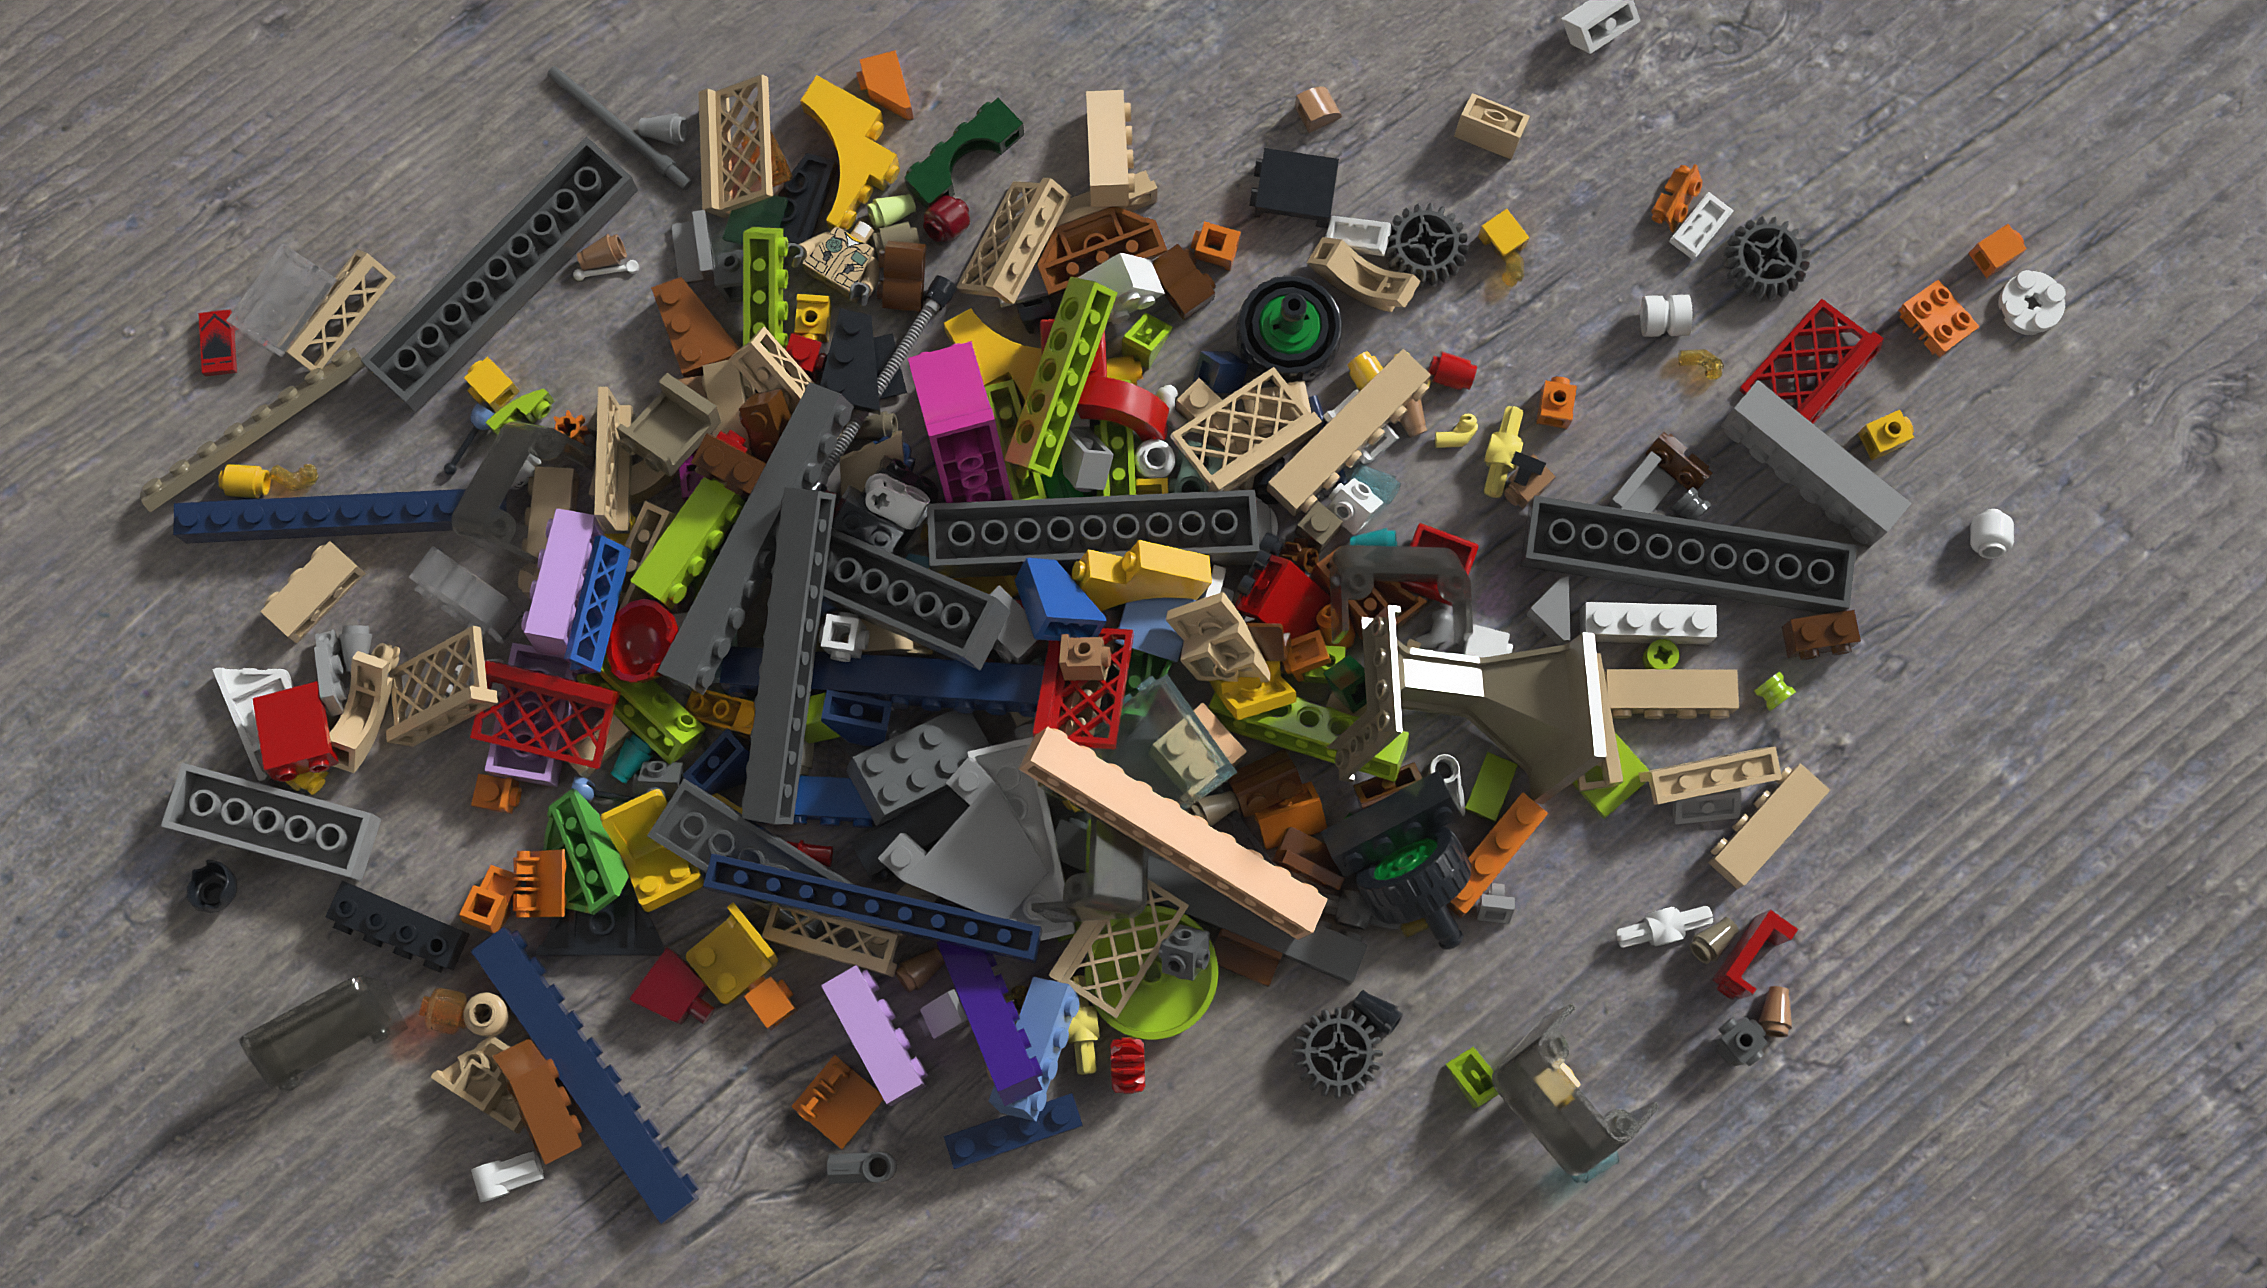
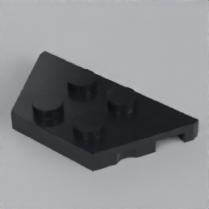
[536,889,666,956]

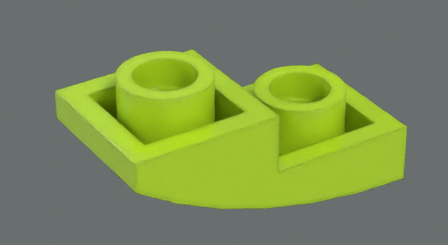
[485,388,555,439]

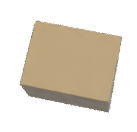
[1454,93,1530,160]

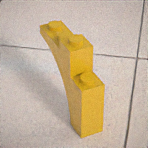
[800,75,900,231]
[944,308,1042,404]
[1072,540,1212,611]

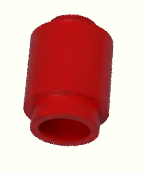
[1428,351,1477,391]

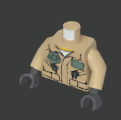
[783,221,879,306]

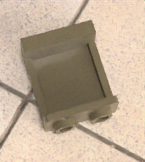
[616,373,721,477]

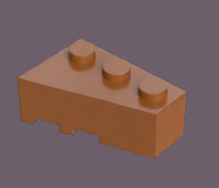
[651,277,740,378]

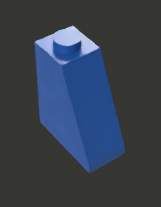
[1014,558,1107,641]

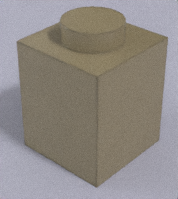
[1295,501,1343,554]

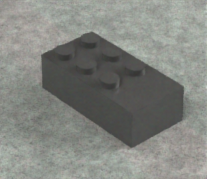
[845,709,990,826]

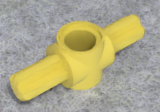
[1484,406,1523,498]
[1068,975,1100,1075]

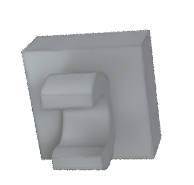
[1477,883,1515,924]

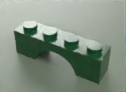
[904,97,1024,209]

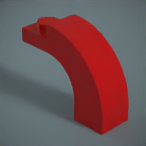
[1076,375,1169,442]

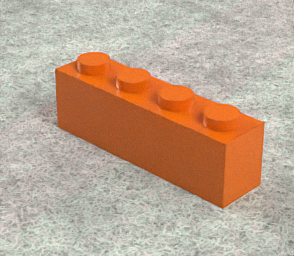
[1446,792,1548,918]

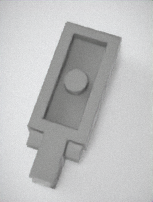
[314,629,347,717]

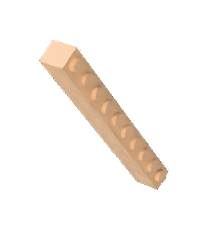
[1018,727,1328,940]

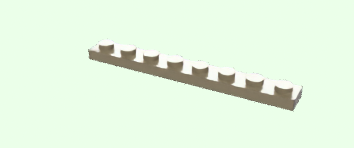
[139,348,366,513]

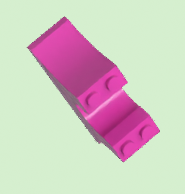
[908,341,1013,503]

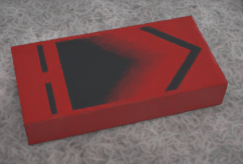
[198,309,237,377]

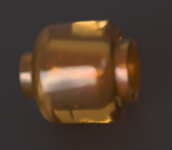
[419,987,467,1035]

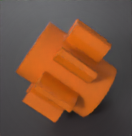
[549,410,591,453]

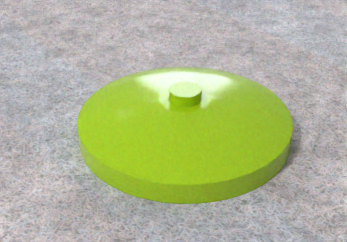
[1085,905,1218,1040]

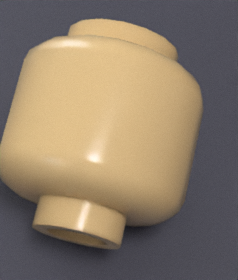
[463,992,511,1037]

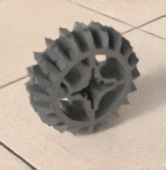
[1384,203,1469,288]
[1723,216,1810,302]
[1292,1007,1383,1099]

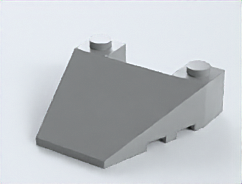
[878,758,1049,919]

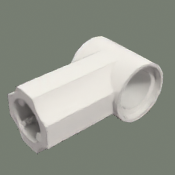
[471,1151,544,1203]

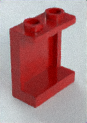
[1236,555,1333,640]
[252,681,339,782]
[1712,909,1798,1000]

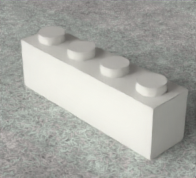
[1580,602,1717,645]

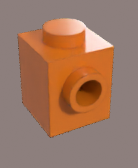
[744,976,798,1030]

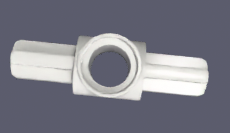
[1616,906,1713,948]

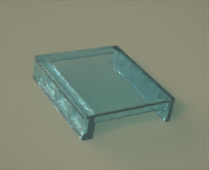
[1090,674,1237,849]

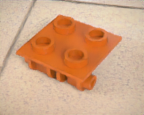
[1898,280,1979,358]
[513,849,567,918]
[791,1055,884,1149]

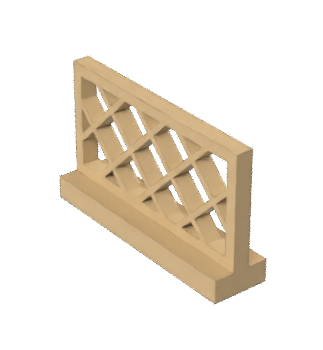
[698,74,773,218]
[956,177,1072,304]
[1170,367,1322,492]
[594,387,633,534]
[386,626,498,747]
[1048,861,1189,1019]

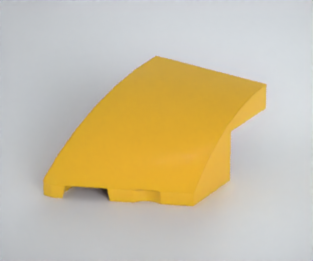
[1209,661,1296,721]

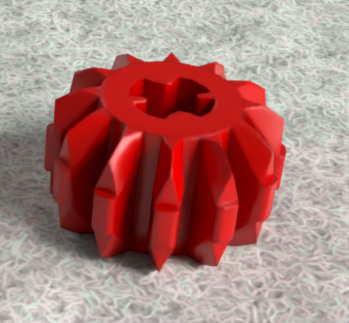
[1110,1037,1145,1094]

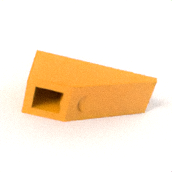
[685,690,756,740]

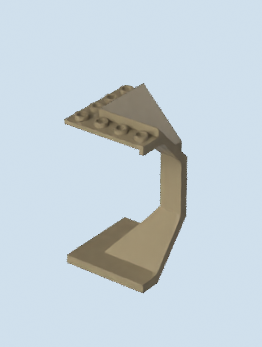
[1326,605,1607,804]

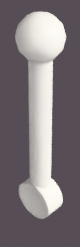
[573,260,639,281]

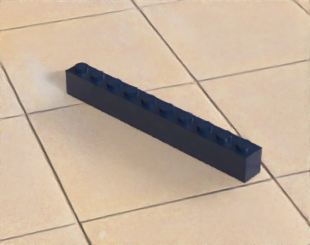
[173,487,507,544]
[719,646,1045,718]
[703,854,1043,963]
[471,927,699,1224]

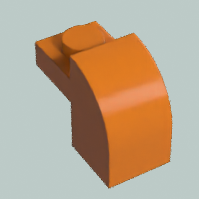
[459,865,522,934]

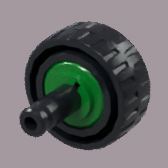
[1236,275,1343,384]
[1356,826,1472,950]

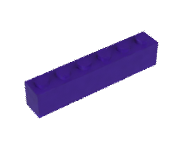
[937,942,1044,1106]

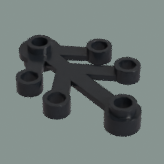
[1231,532,1284,620]

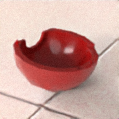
[607,599,679,683]

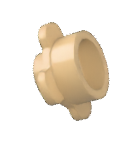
[371,643,400,673]

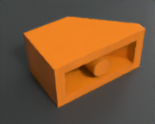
[856,50,914,120]

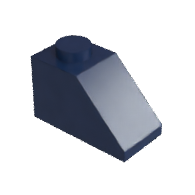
[821,690,892,747]
[683,728,751,795]

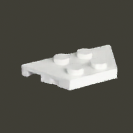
[213,668,294,784]

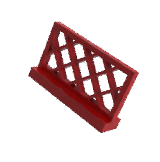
[1739,299,1884,424]
[1032,628,1134,749]
[470,660,621,769]

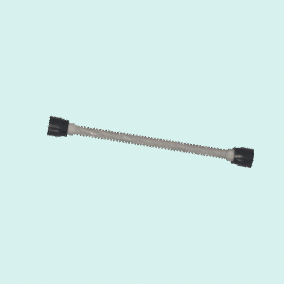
[811,275,957,492]

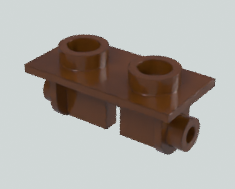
[1645,432,1713,491]

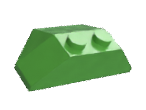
[543,788,629,915]

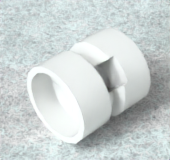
[1640,295,1692,337]

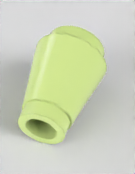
[867,194,916,229]

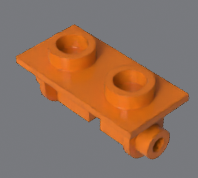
[1651,164,1703,233]

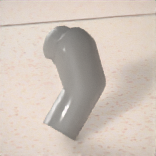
[1415,609,1454,650]

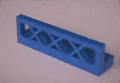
[564,535,631,674]

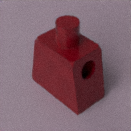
[629,947,716,1025]

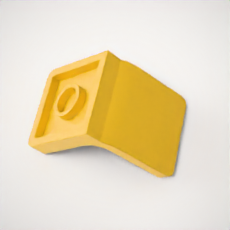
[600,789,704,912]
[686,902,778,1005]

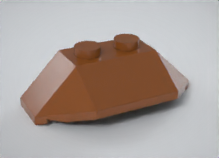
[1037,206,1167,296]

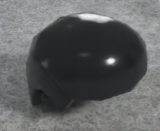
[187,859,237,913]

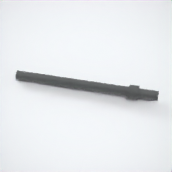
[547,66,693,190]

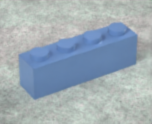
[988,977,1080,1121]

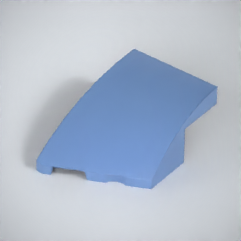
[1114,598,1196,662]

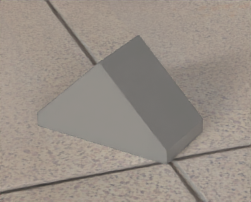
[1526,576,1570,646]

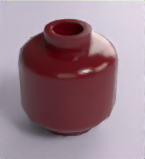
[923,196,970,243]

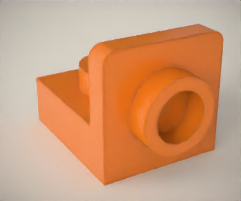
[1282,630,1332,682]
[471,773,522,814]

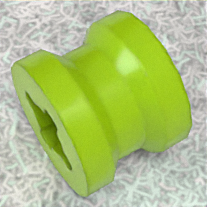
[1642,639,1679,669]
[1754,672,1796,711]

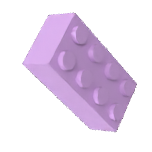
[522,508,605,657]
[485,643,578,787]
[821,965,928,1106]

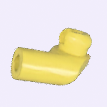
[1435,414,1478,448]

